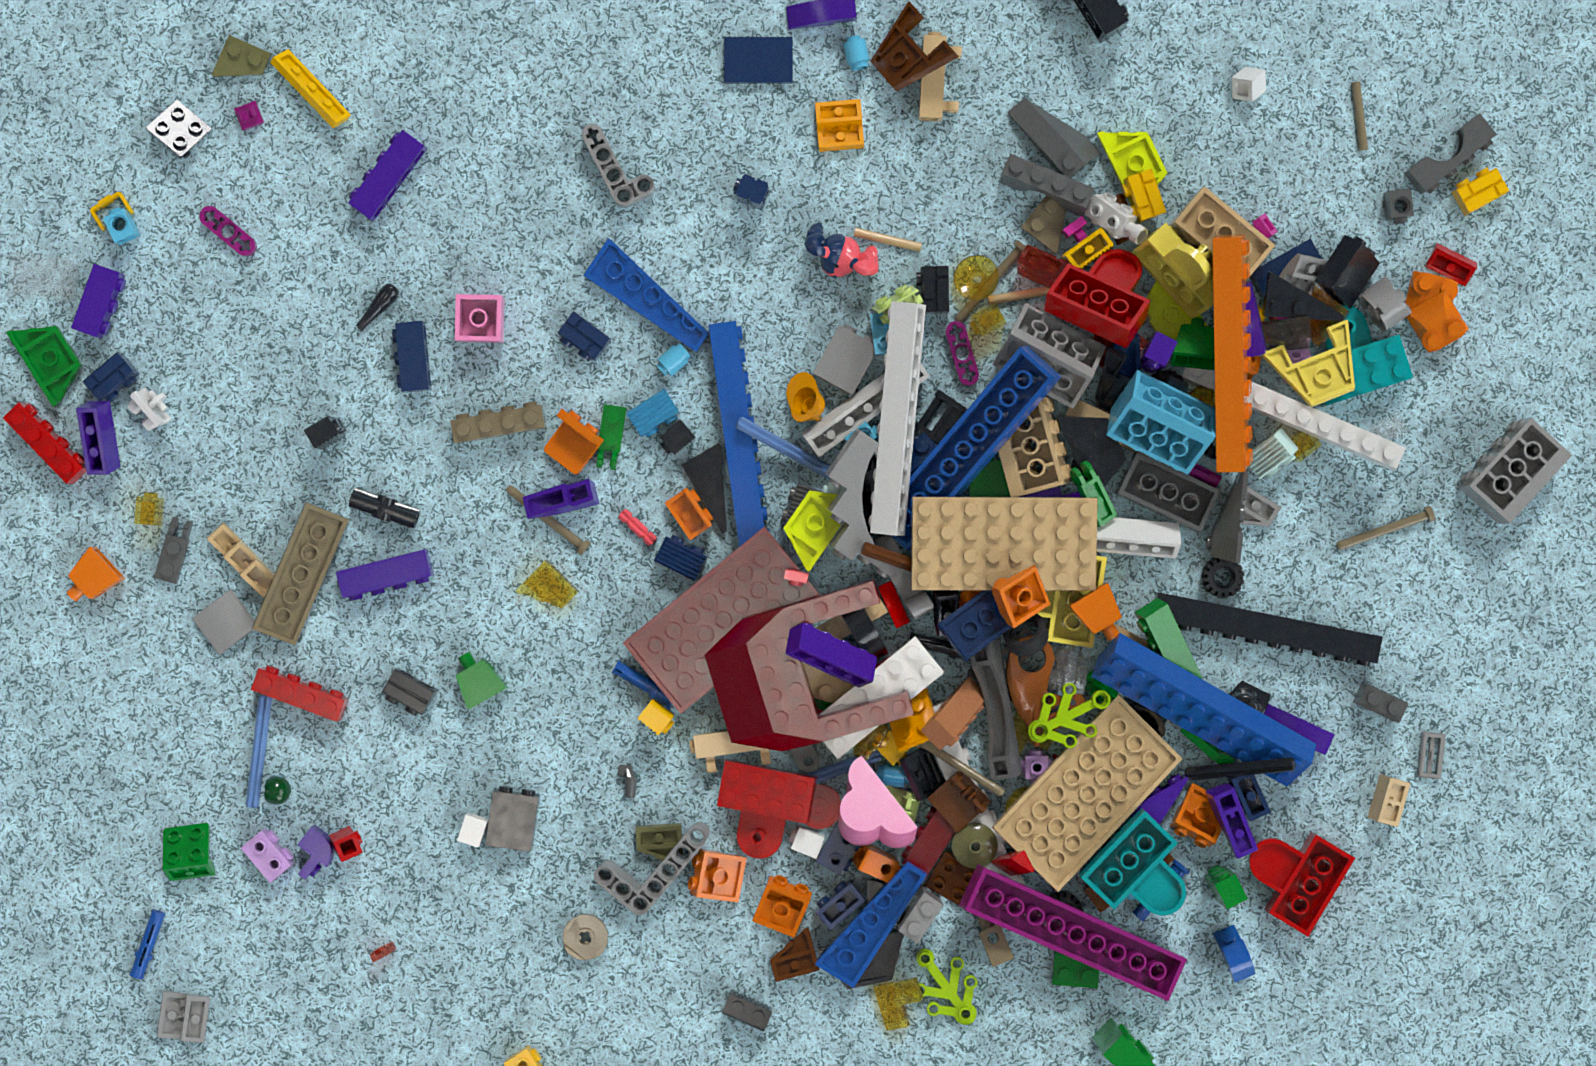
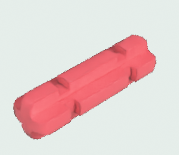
[618,509,657,546]

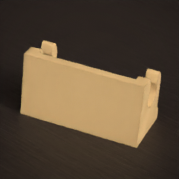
[1367,774,1411,827]

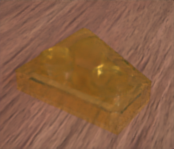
[516,560,579,608]

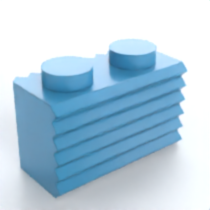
[626,389,680,438]

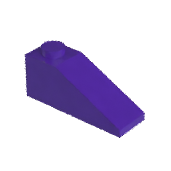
[1205,782,1258,859]

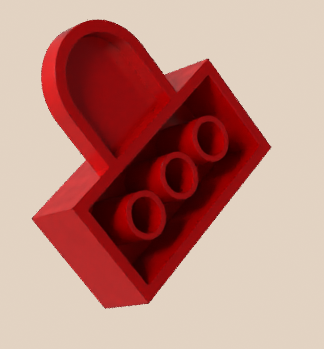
[1044,249,1151,349]
[717,759,817,859]
[1248,832,1355,937]

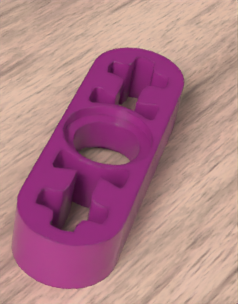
[199,206,257,257]
[945,321,979,386]

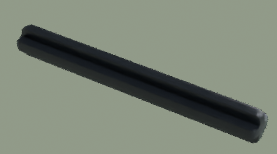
[1185,757,1296,781]

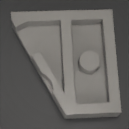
[1240,486,1282,527]

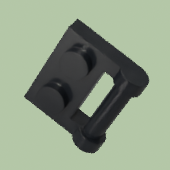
[915,389,967,444]
[899,747,946,801]

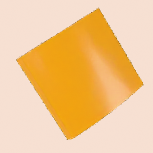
[815,99,864,152]

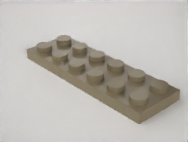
[251,502,349,645]

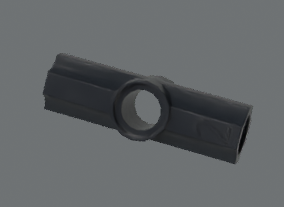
[348,488,420,528]

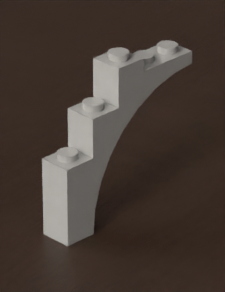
[825,428,900,579]

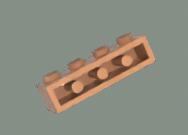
[921,676,985,750]

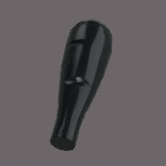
[356,283,399,331]

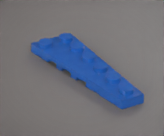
[583,238,709,352]
[815,861,927,988]

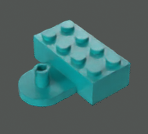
[1320,305,1413,407]
[1078,808,1186,916]

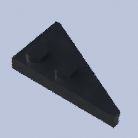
[1262,271,1344,321]
[681,443,727,533]

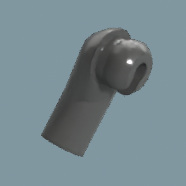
[618,764,637,798]

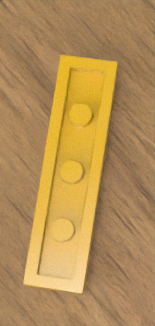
[270,49,351,128]

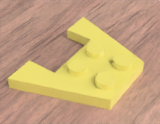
[1262,319,1355,407]

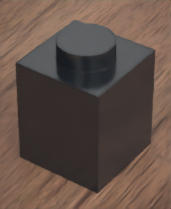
[660,420,696,455]

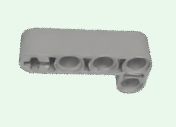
[582,124,655,208]
[873,534,935,619]

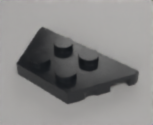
[1056,416,1126,487]
[818,931,904,990]

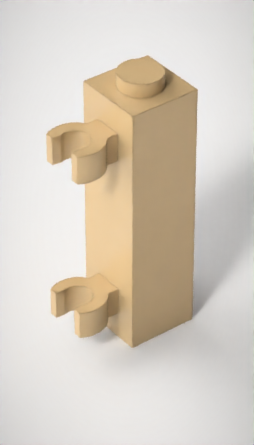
[919,32,962,122]
[690,730,771,773]

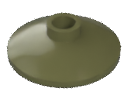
[952,822,998,869]

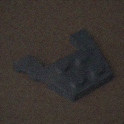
[1096,346,1189,414]

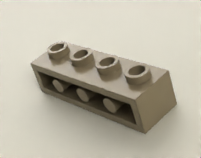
[450,401,547,444]

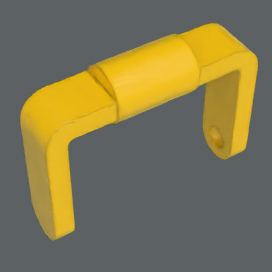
[90,192,134,231]

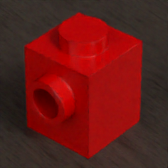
[328,826,363,862]

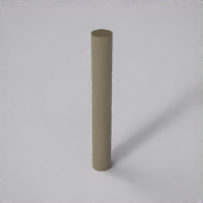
[1351,81,1368,151]

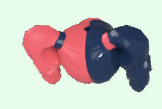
[804,223,879,278]

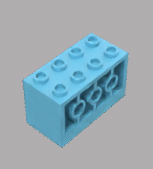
[1106,370,1216,475]

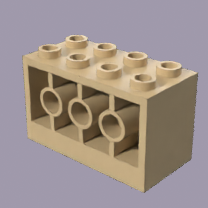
[1169,186,1276,280]
[998,395,1071,497]

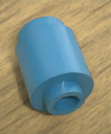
[877,763,909,788]

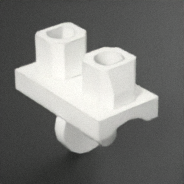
[127,388,172,431]

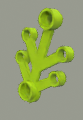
[1028,683,1111,748]
[913,948,978,1025]

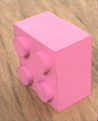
[455,294,505,343]

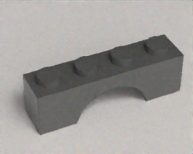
[1404,113,1497,194]
[999,153,1095,217]

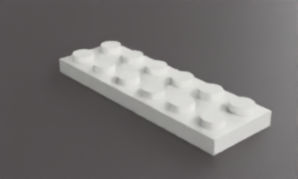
[819,636,945,759]

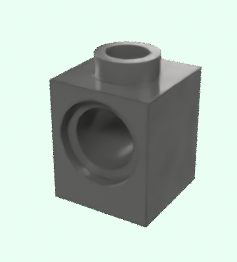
[1384,188,1414,224]

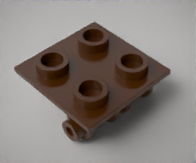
[927,771,991,833]
[924,851,975,905]

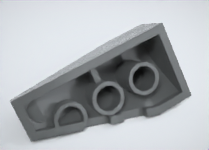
[1007,98,1100,178]
[1206,468,1248,563]

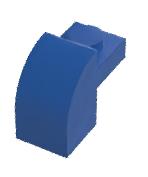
[1213,925,1256,983]

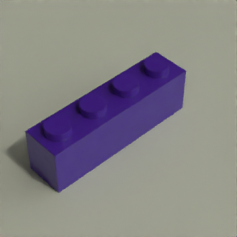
[348,129,427,222]
[336,549,434,601]
[785,623,877,688]

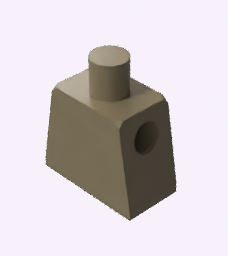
[977,917,1014,967]

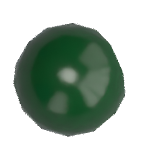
[264,776,291,805]

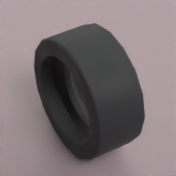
[1003,614,1049,656]

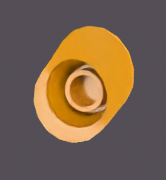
[786,372,825,422]

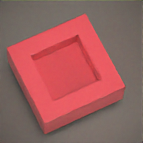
[784,569,809,587]

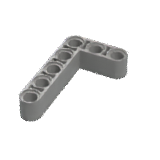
[594,822,710,915]

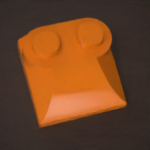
[1404,271,1458,309]
[1406,290,1469,353]
[992,565,1051,628]

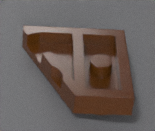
[770,927,820,982]

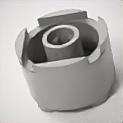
[1358,276,1412,331]

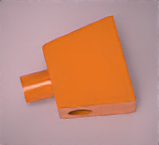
[66,547,125,602]
[1068,583,1122,641]
[851,844,901,882]

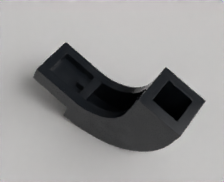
[841,608,889,660]

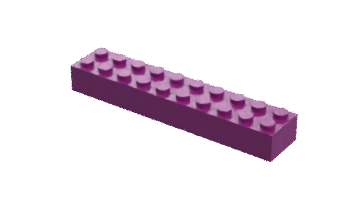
[959,864,1187,1001]

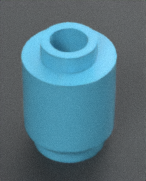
[843,35,870,71]
[656,343,691,377]

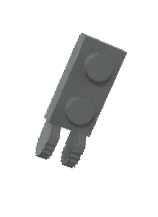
[154,517,193,584]

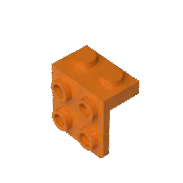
[544,408,604,475]

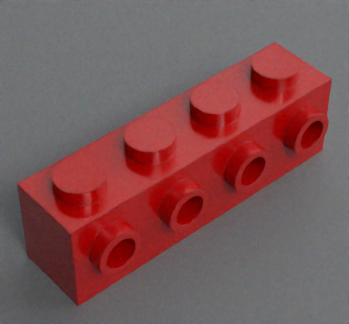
[3,402,86,484]
[251,665,349,722]

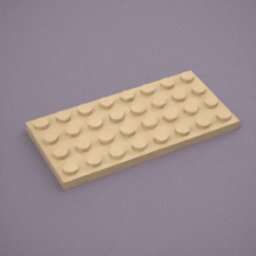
[911,497,1098,591]
[992,695,1183,892]

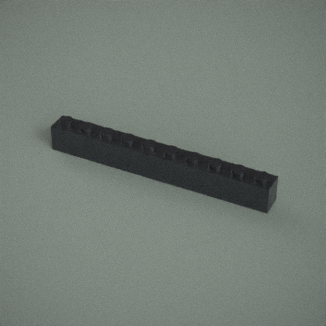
[1154,592,1383,667]

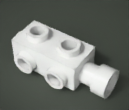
[1085,193,1148,245]

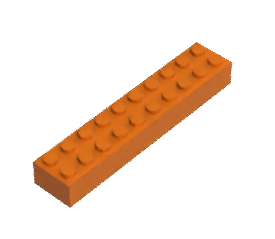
[1213,234,1253,472]

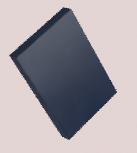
[724,37,793,84]
[936,590,1011,662]

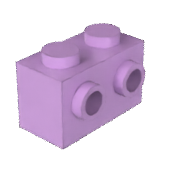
[241,828,295,883]

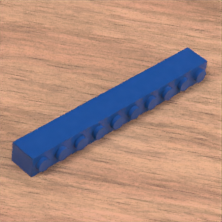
[709,321,770,547]

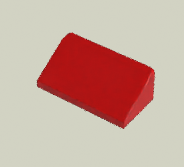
[1425,243,1477,287]
[878,581,910,629]
[991,850,1034,876]

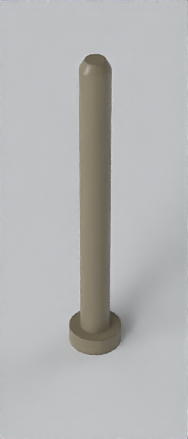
[955,240,1029,322]
[506,485,591,556]
[1336,506,1435,550]
[914,741,1005,796]

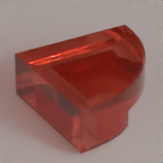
[370,942,397,962]

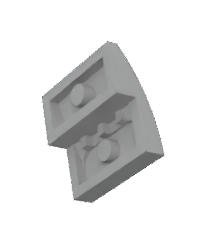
[1279,253,1328,295]
[192,589,254,655]
[157,990,210,1043]

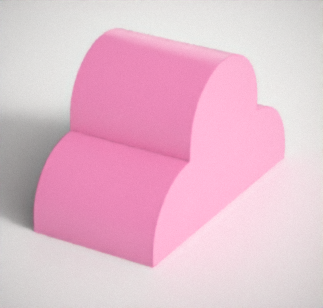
[838,756,917,848]

